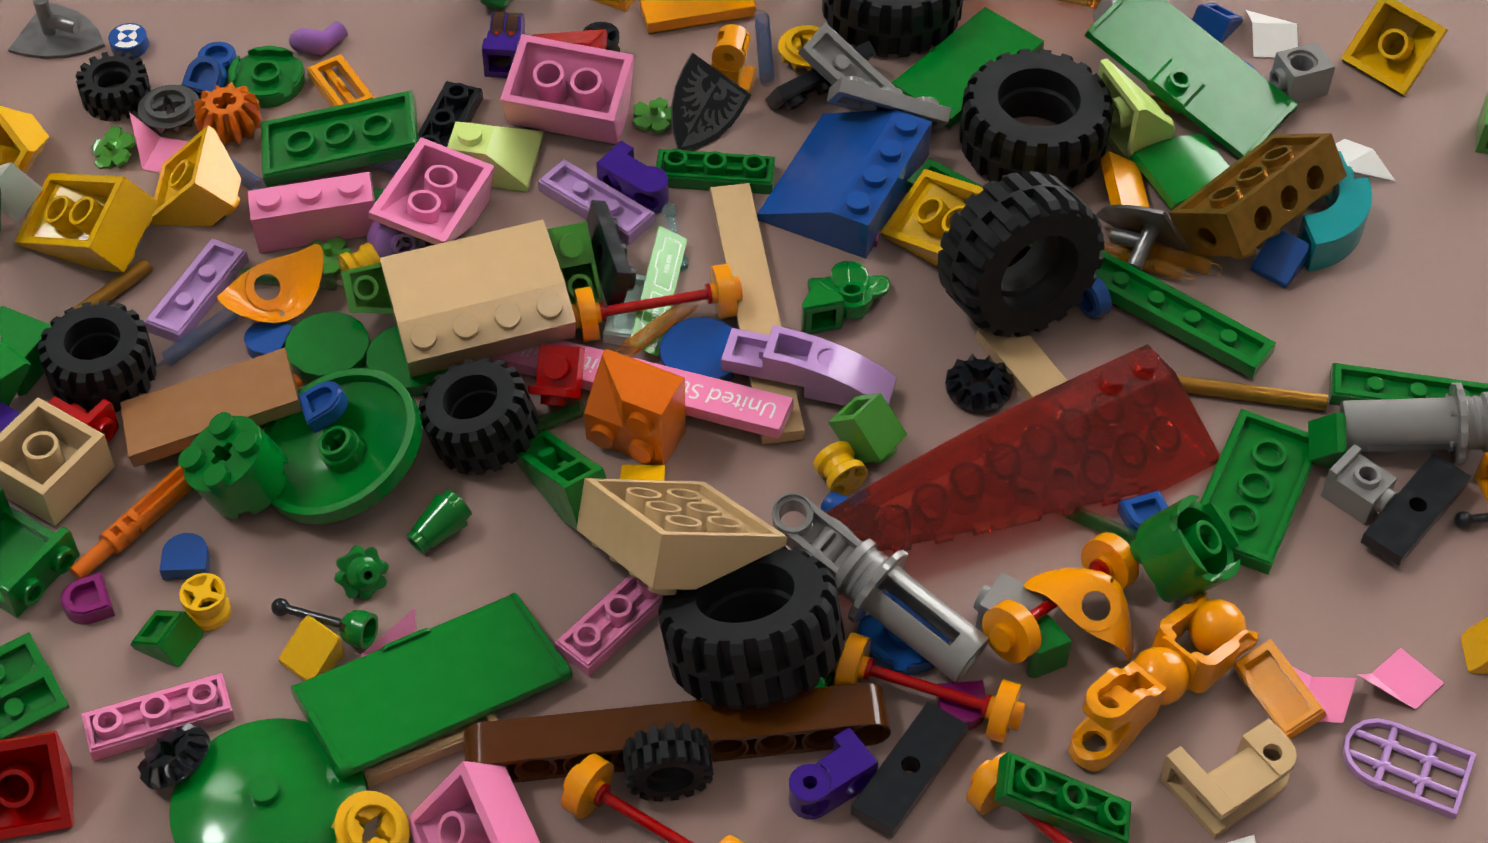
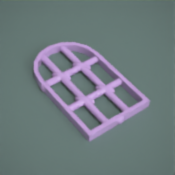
[1342,718,1476,819]

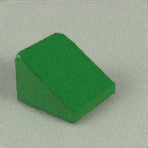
[130,610,203,667]

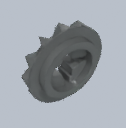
[138,85,199,135]

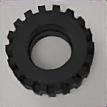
[38,301,157,413]
[419,357,539,475]

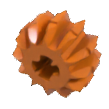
[194,82,261,147]

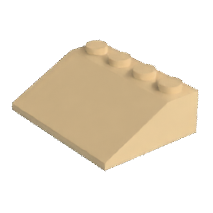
[380,219,576,378]
[576,478,787,595]

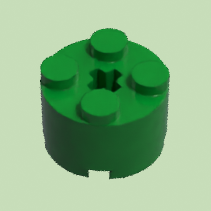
[178,412,288,519]
[1130,495,1240,603]

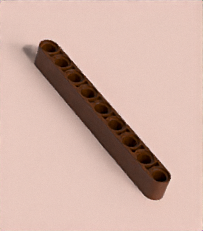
[463,683,891,783]

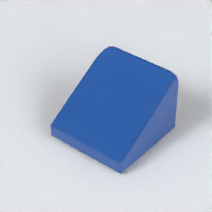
[1192,2,1244,43]
[1250,230,1311,289]

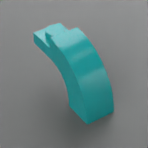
[1297,151,1372,272]

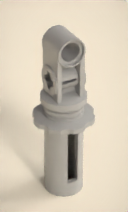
[1339,383,1488,464]
[772,492,990,683]

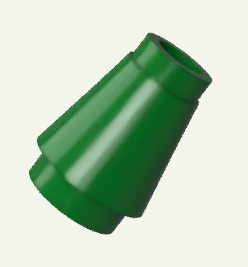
[406,489,472,555]

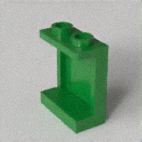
[0,488,80,618]

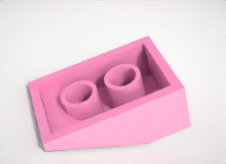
[368,137,495,245]

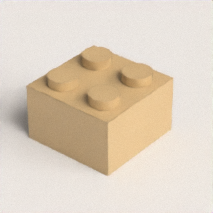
[0,397,115,526]

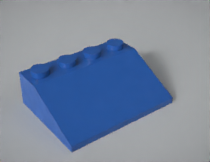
[757,109,932,259]

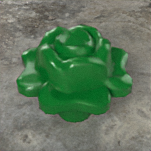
[334,545,389,600]

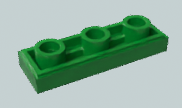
[656,149,775,194]
[994,752,1131,843]

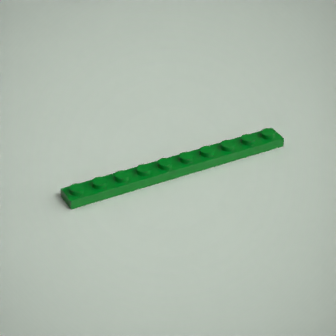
[906,158,1276,379]

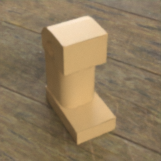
[1159,718,1297,839]

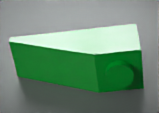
[516,430,607,534]

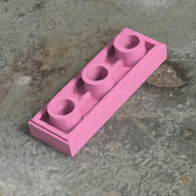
[555,575,664,677]
[82,673,235,761]

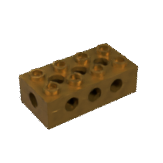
[1169,133,1347,259]

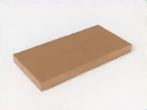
[120,348,302,467]

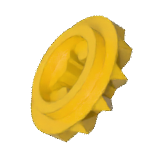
[778,25,820,71]
[331,791,410,843]

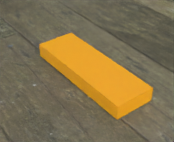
[639,0,756,33]

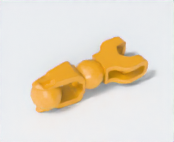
[1068,593,1259,772]

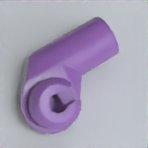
[289,21,348,56]

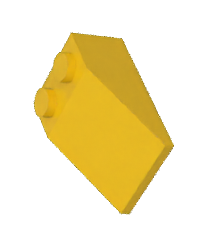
[880,169,983,267]
[14,173,158,272]

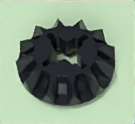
[945,353,1013,412]
[137,723,210,789]

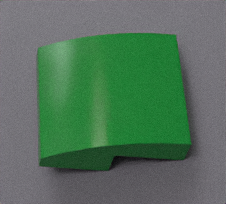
[1131,134,1230,210]
[0,632,70,740]

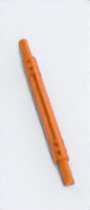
[69,373,303,579]

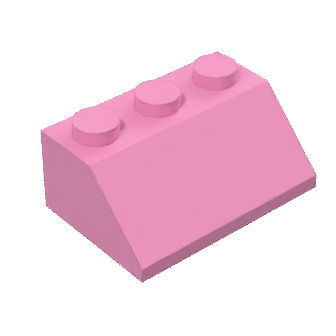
[500,34,635,145]
[247,171,375,253]
[407,761,540,843]

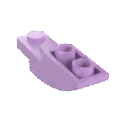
[721,325,897,406]

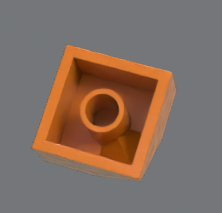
[584,349,686,465]

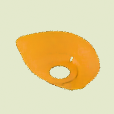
[217,244,324,323]
[1023,567,1134,662]

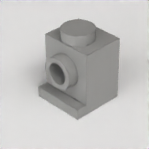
[1321,444,1397,525]

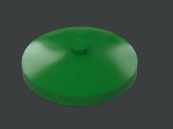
[263,368,422,524]
[169,718,367,843]

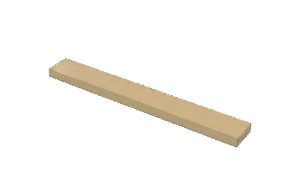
[710,183,805,445]

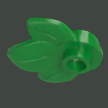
[807,261,890,319]

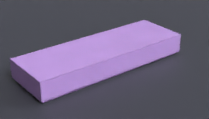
[538,159,655,245]
[144,238,249,343]

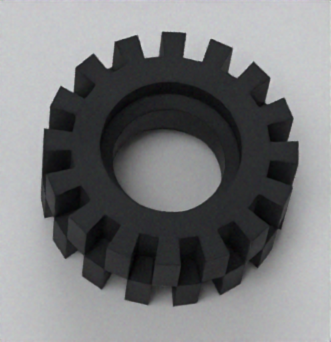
[76,51,151,121]
[623,723,714,802]

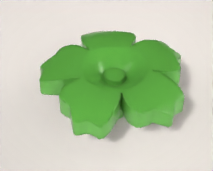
[632,97,671,134]
[91,126,135,169]
[309,236,352,276]

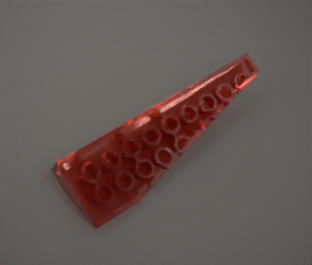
[826,344,1220,553]

